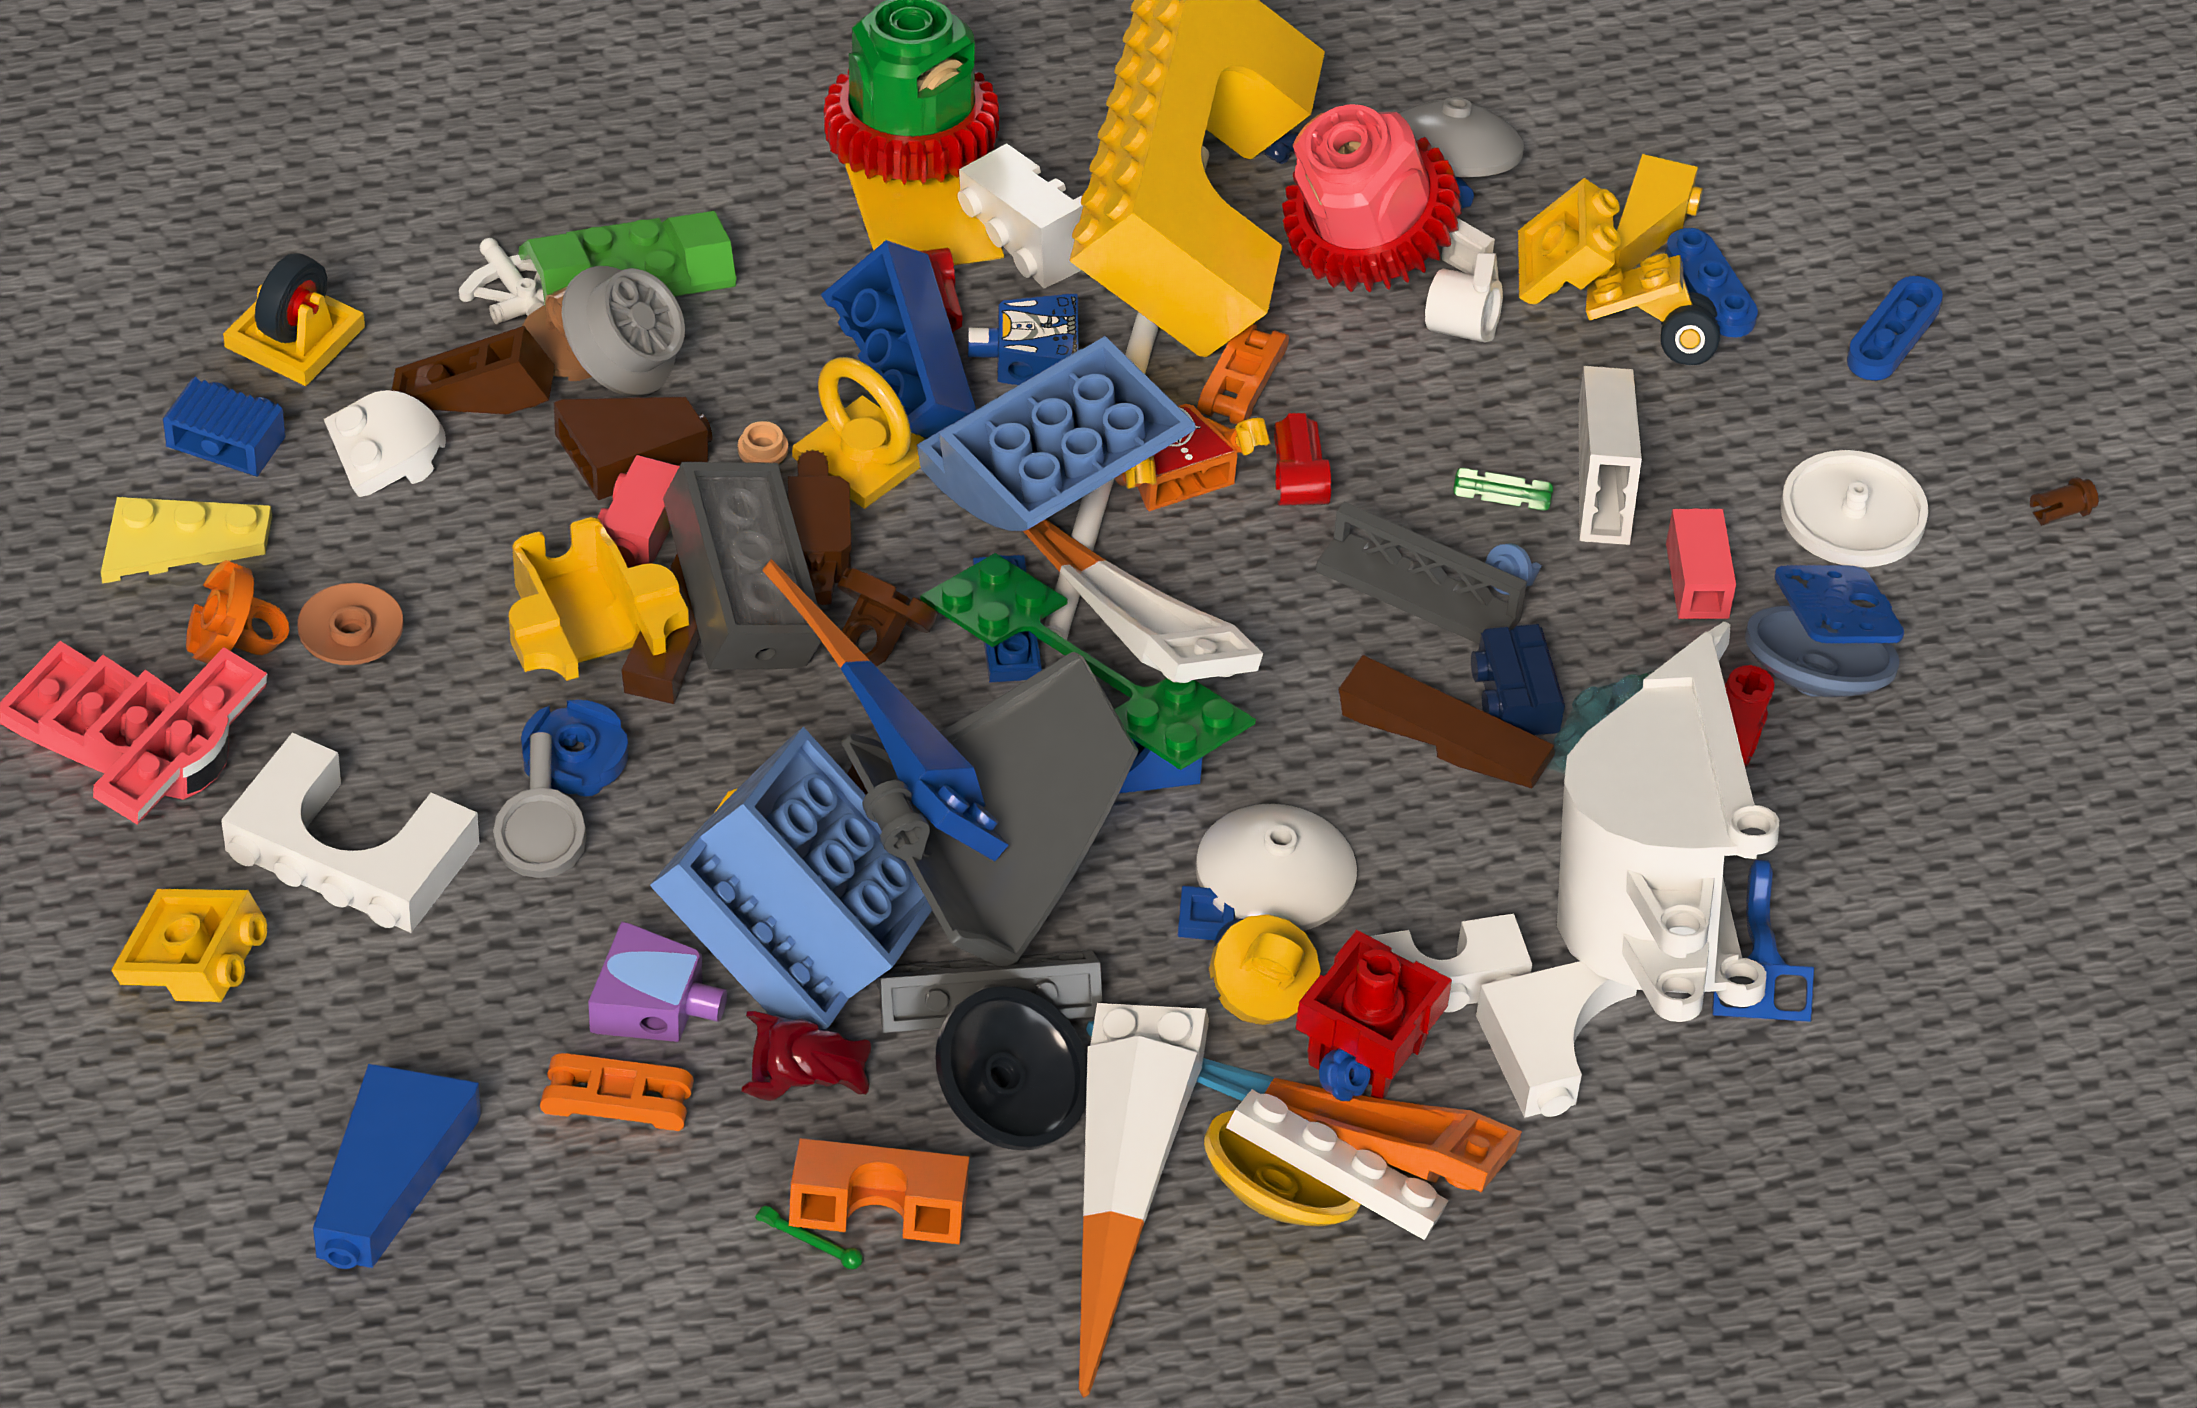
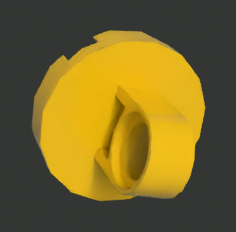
[1209,914,1321,1025]

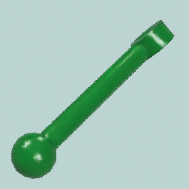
[755,1206,863,1269]

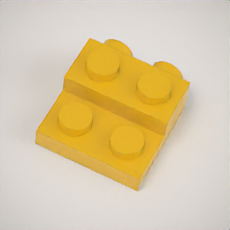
[1518,178,1621,304]
[111,889,267,1002]

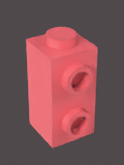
[597,455,680,568]
[1666,508,1736,619]

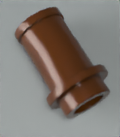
[2030,477,2099,526]

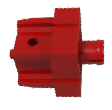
[1296,929,1452,1099]

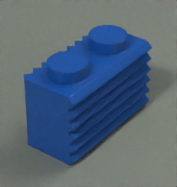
[163,377,285,477]

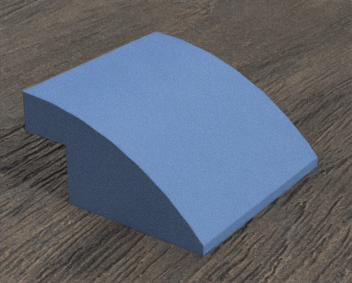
[917,336,1196,531]
[650,727,932,1031]

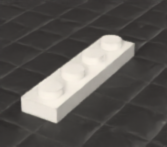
[1226,1089,1449,1240]

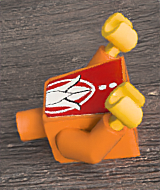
[1114,404,1271,511]

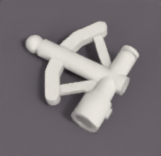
[459,238,545,324]

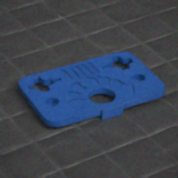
[1774,565,1904,643]

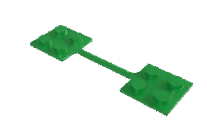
[920,553,1256,770]

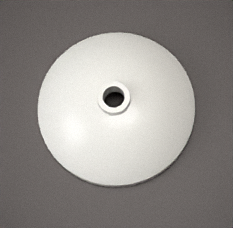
[1196,804,1357,931]

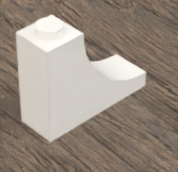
[1476,961,1637,1118]

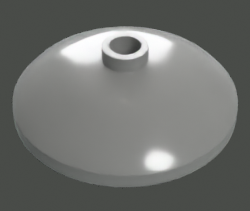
[1399,97,1524,177]

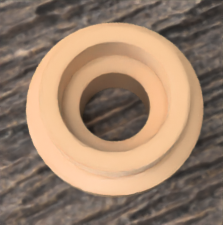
[738,421,788,464]

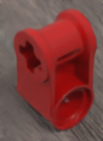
[1725,665,1775,767]

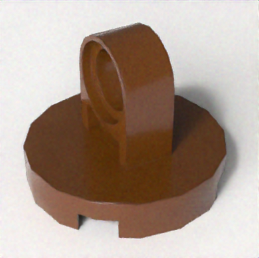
[837,568,938,666]

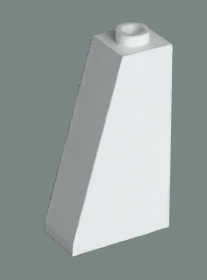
[1579,366,1642,545]

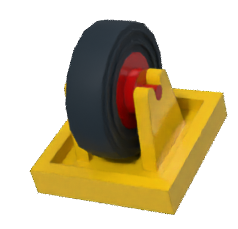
[223,253,365,386]

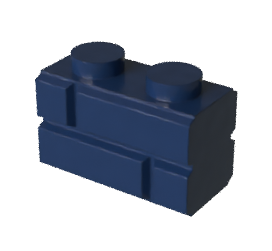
[1471,624,1565,735]

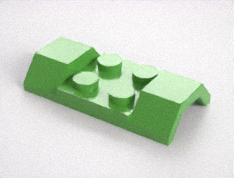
[518,211,736,310]

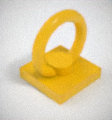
[792,357,925,509]

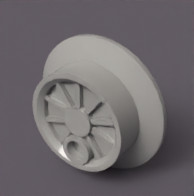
[562,266,685,397]

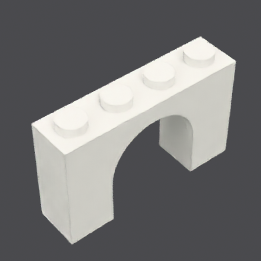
[221,733,480,933]

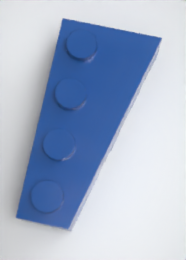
[821,240,976,438]

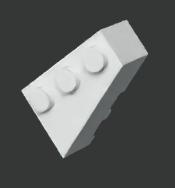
[958,143,1083,288]

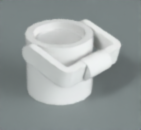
[1425,253,1503,343]

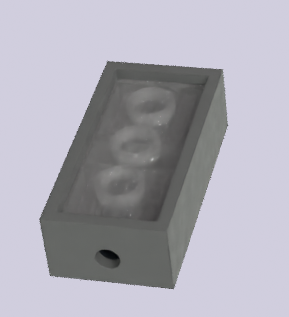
[663,462,821,669]

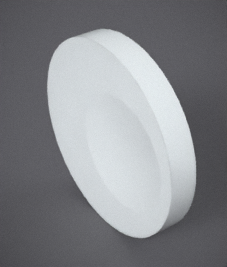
[1781,450,1928,567]

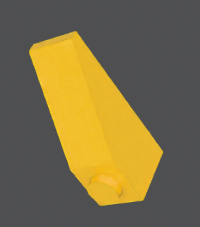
[1611,154,1703,272]

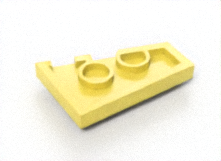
[101,497,272,584]

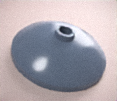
[1745,606,1900,697]

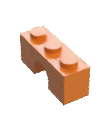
[789,1138,970,1245]

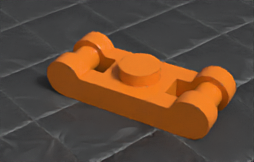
[1197,324,1289,425]
[540,1053,694,1131]

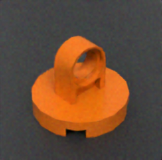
[186,560,289,664]

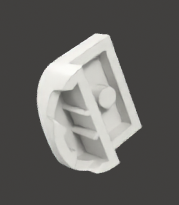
[324,390,446,497]

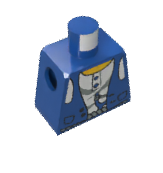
[968,294,1079,385]

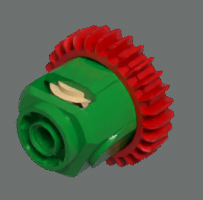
[824,0,999,186]

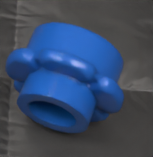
[1319,1049,1370,1101]

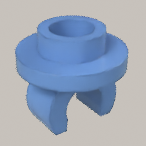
[1485,543,1542,595]

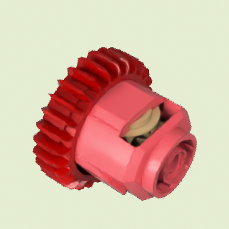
[1282,104,1462,293]

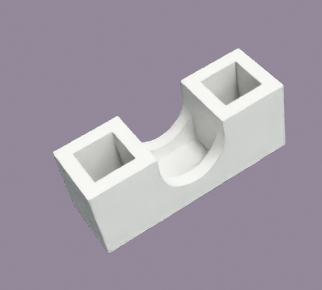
[1370,913,1532,1012]

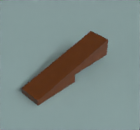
[621,554,700,704]
[1339,655,1555,788]

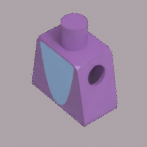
[588,922,727,1042]

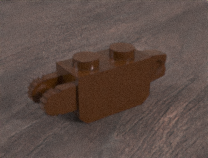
[779,449,852,605]

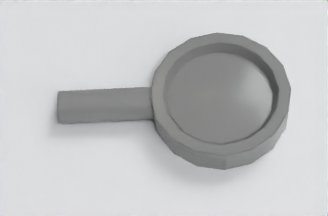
[493,732,587,878]

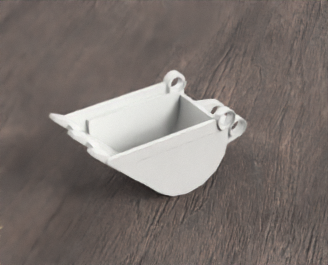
[1557,622,1779,1022]

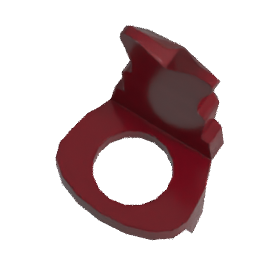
[741,1011,871,1101]

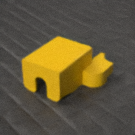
[509,517,689,681]

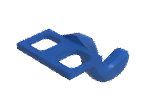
[1712,860,1814,1022]

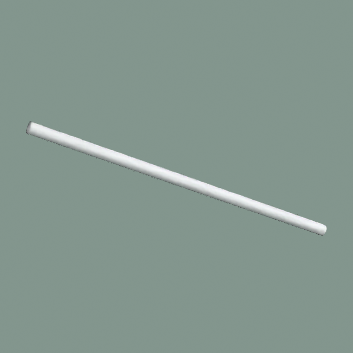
[1044,146,1209,640]

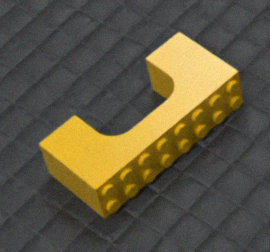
[1069,0,1325,357]

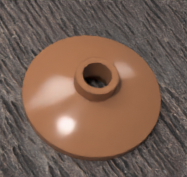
[298,583,403,665]

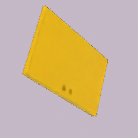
[845,163,1004,265]

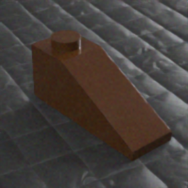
[391,326,555,415]

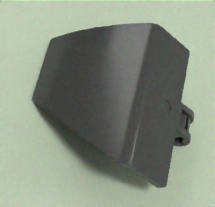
[841,652,1138,966]

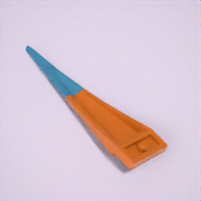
[1086,1021,1522,1192]

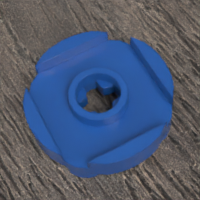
[521,699,628,797]

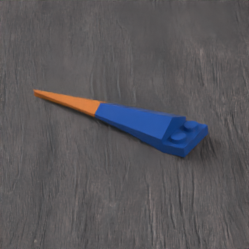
[762,559,1008,861]

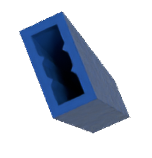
[313,1064,481,1269]

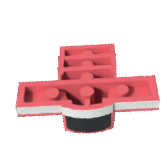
[0,641,267,825]

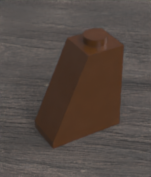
[554,397,713,500]

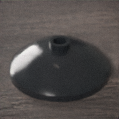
[935,986,1087,1151]

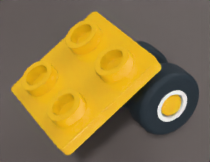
[1586,254,1720,365]

